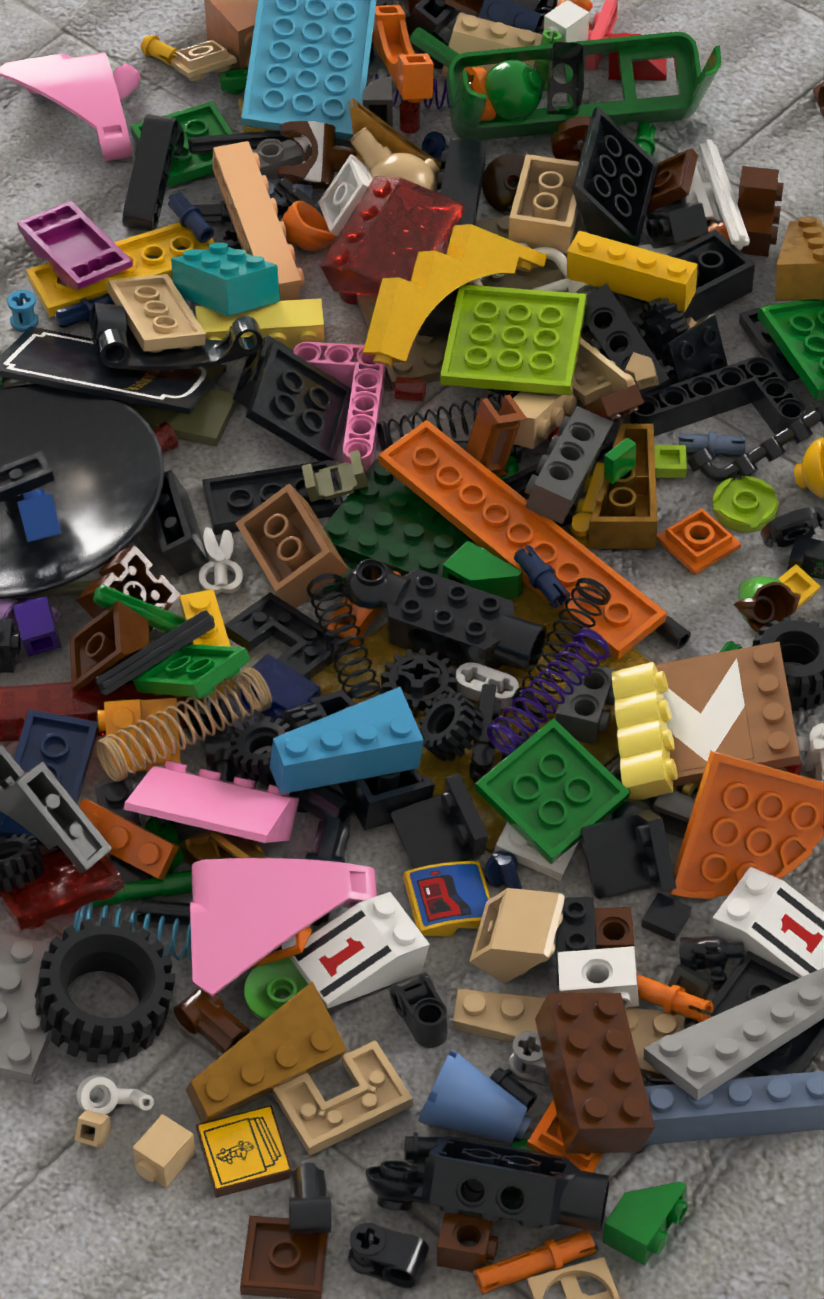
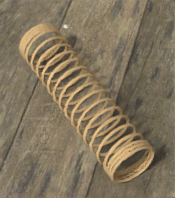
[96,667,272,782]

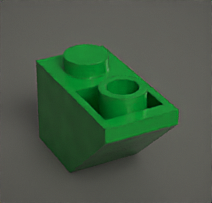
[443,541,522,599]
[603,1181,689,1266]

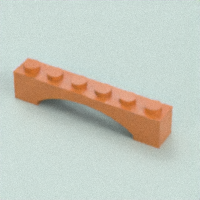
[372,5,434,103]

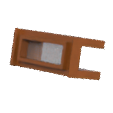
[465,395,527,478]

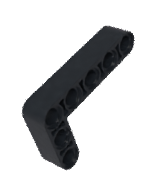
[629,356,806,442]

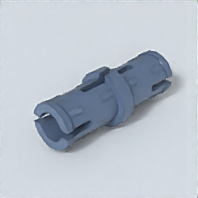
[679,431,745,456]

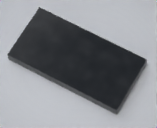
[202,459,343,535]

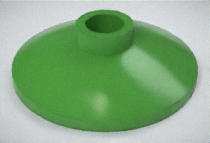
[244,958,308,1020]

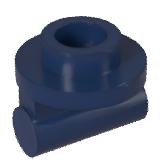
[422,131,449,161]
[484,850,522,889]

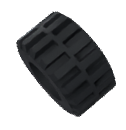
[753,617,824,711]

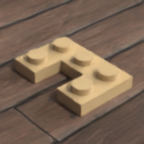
[273,1040,413,1156]

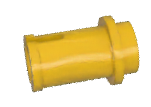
[140,35,179,66]

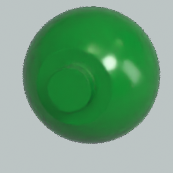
[485,60,542,121]

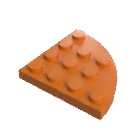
[668,751,824,899]

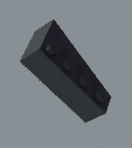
[310,690,435,830]

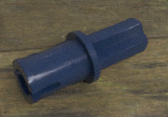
[168,192,214,243]
[55,293,115,328]

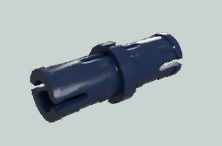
[514,545,570,608]

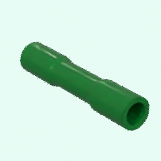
[84,870,192,909]

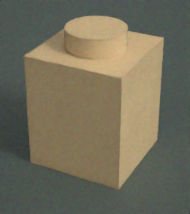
[133,1114,196,1188]

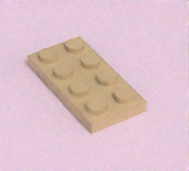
[107,274,206,353]

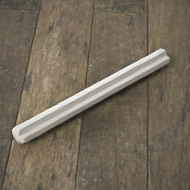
[699,139,750,250]

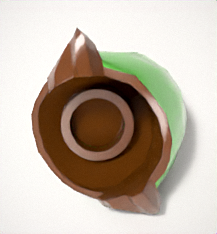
[733,576,801,633]

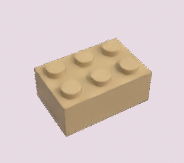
[508,154,580,254]

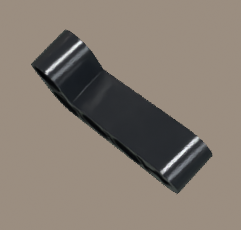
[122,114,185,231]

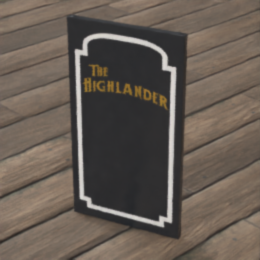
[0,326,227,415]

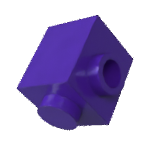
[13,596,62,657]

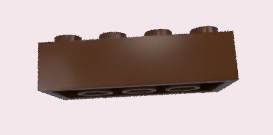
[582,384,644,423]

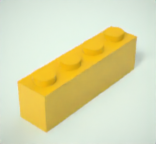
[567,231,698,312]

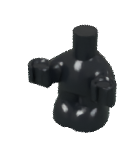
[679,936,745,988]

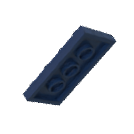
[0,709,99,849]

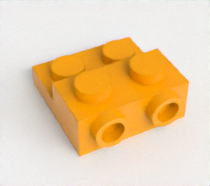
[98,698,181,774]

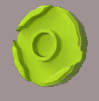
[712,476,779,532]

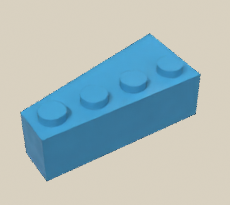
[270,687,424,794]

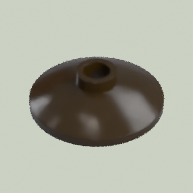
[482,154,525,213]

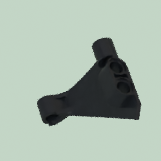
[88,302,263,371]

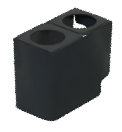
[547,42,584,115]

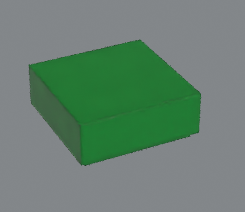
[604,438,636,484]

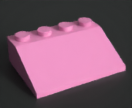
[124,761,299,843]

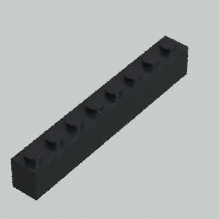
[418,138,486,338]

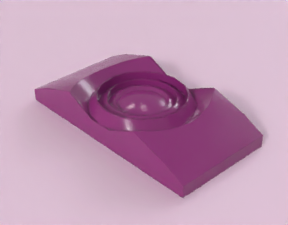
[17,200,133,290]

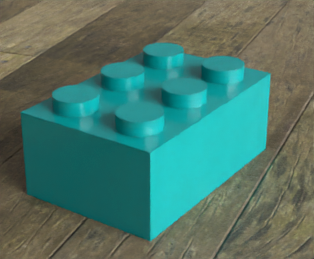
[171,242,280,316]

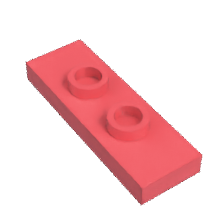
[585,0,618,71]

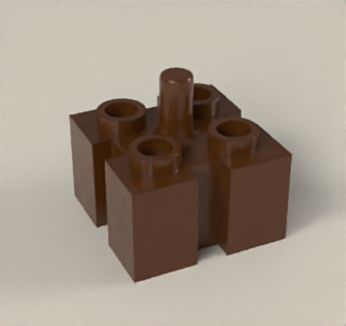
[76,545,180,633]

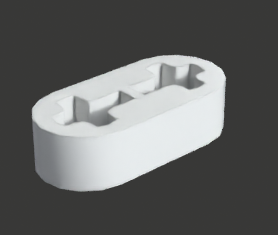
[456,662,519,709]

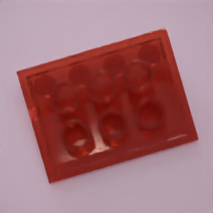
[320,176,466,296]

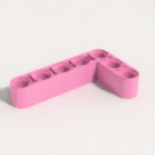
[293,342,386,473]

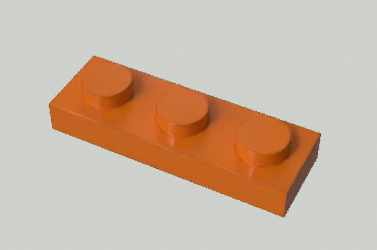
[79,798,179,880]

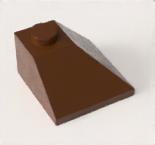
[69,601,150,691]

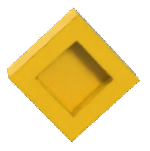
[778,564,821,612]

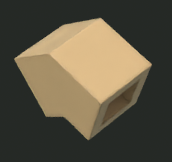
[625,352,659,390]
[74,1110,112,1149]

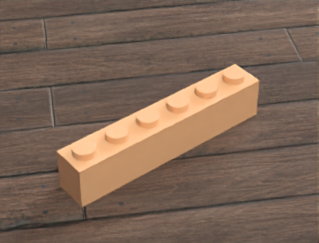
[212,141,305,301]

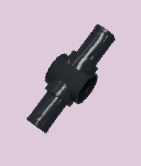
[205,699,236,782]

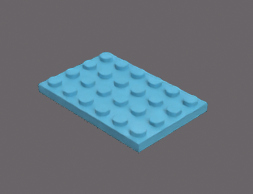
[241,0,376,141]

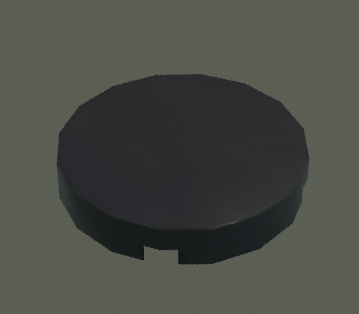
[760,507,824,548]

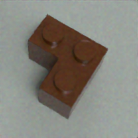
[734,166,784,257]

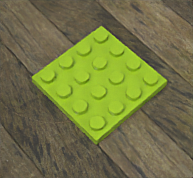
[440,284,586,395]

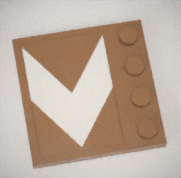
[655,642,801,787]

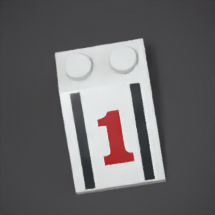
[713,867,824,978]
[289,892,430,1009]

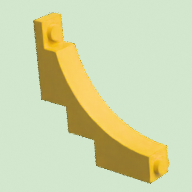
[363,224,547,366]

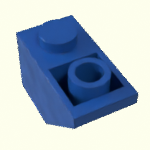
[17,489,62,542]

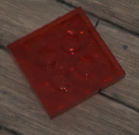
[0,849,126,931]

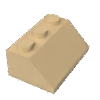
[441,13,543,77]

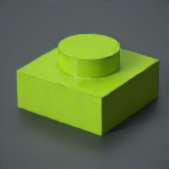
[654,445,687,478]

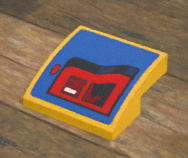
[402,861,490,937]

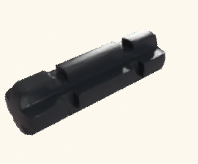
[274,177,324,217]

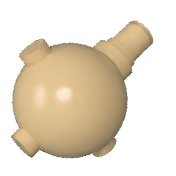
[349,127,440,229]

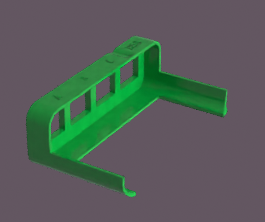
[446,32,721,141]

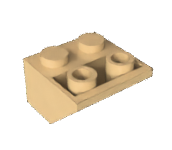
[469,888,565,984]

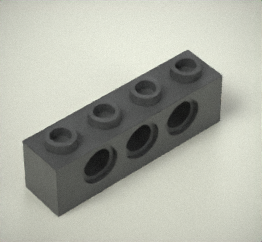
[525,406,613,524]

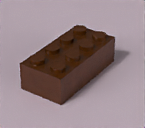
[535,993,655,1154]

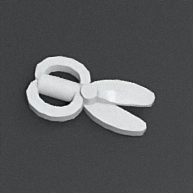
[199,527,243,594]

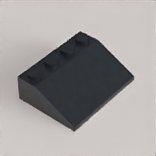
[572,107,659,247]

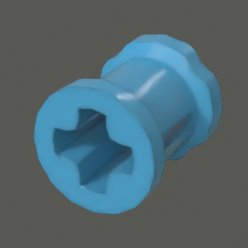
[7,290,38,332]

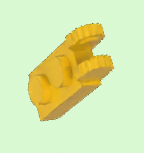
[571,462,604,548]

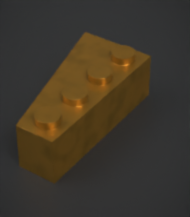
[588,424,657,549]
[186,981,347,1123]

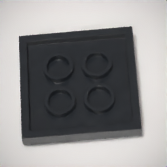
[246,341,351,461]
[694,951,824,1077]

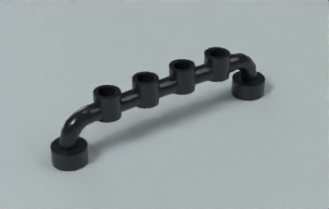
[687,403,824,481]

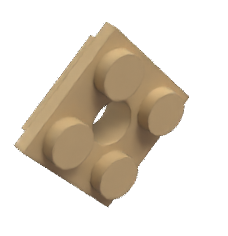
[170,40,237,81]

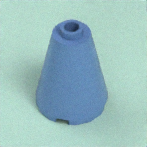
[417,1050,531,1144]

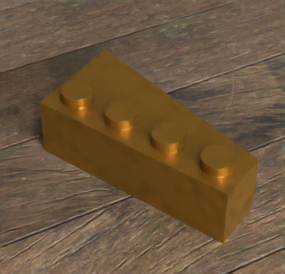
[775,216,824,301]

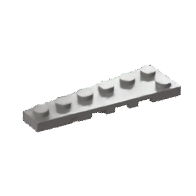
[644,968,824,1101]

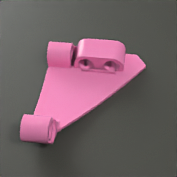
[0,52,132,162]
[190,858,377,997]

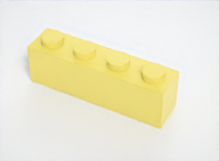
[195,298,325,350]

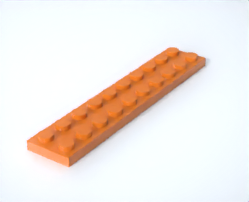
[378,420,667,659]

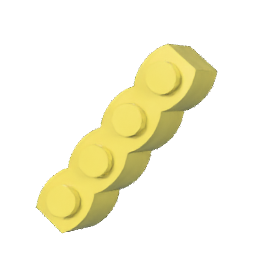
[612,662,678,800]

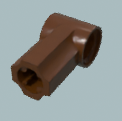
[173,988,250,1054]

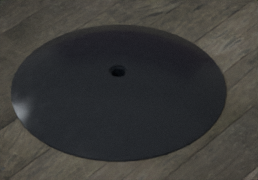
[0,384,165,599]

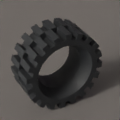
[35,917,175,1063]

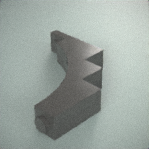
[0,745,112,874]

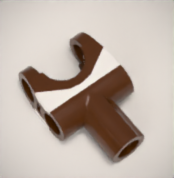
[278,121,358,189]

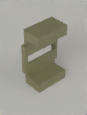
[302,450,368,502]

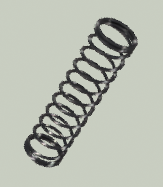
[377,390,515,451]
[307,573,383,699]
[512,578,611,718]

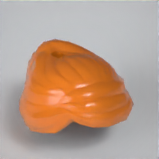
[281,201,336,251]

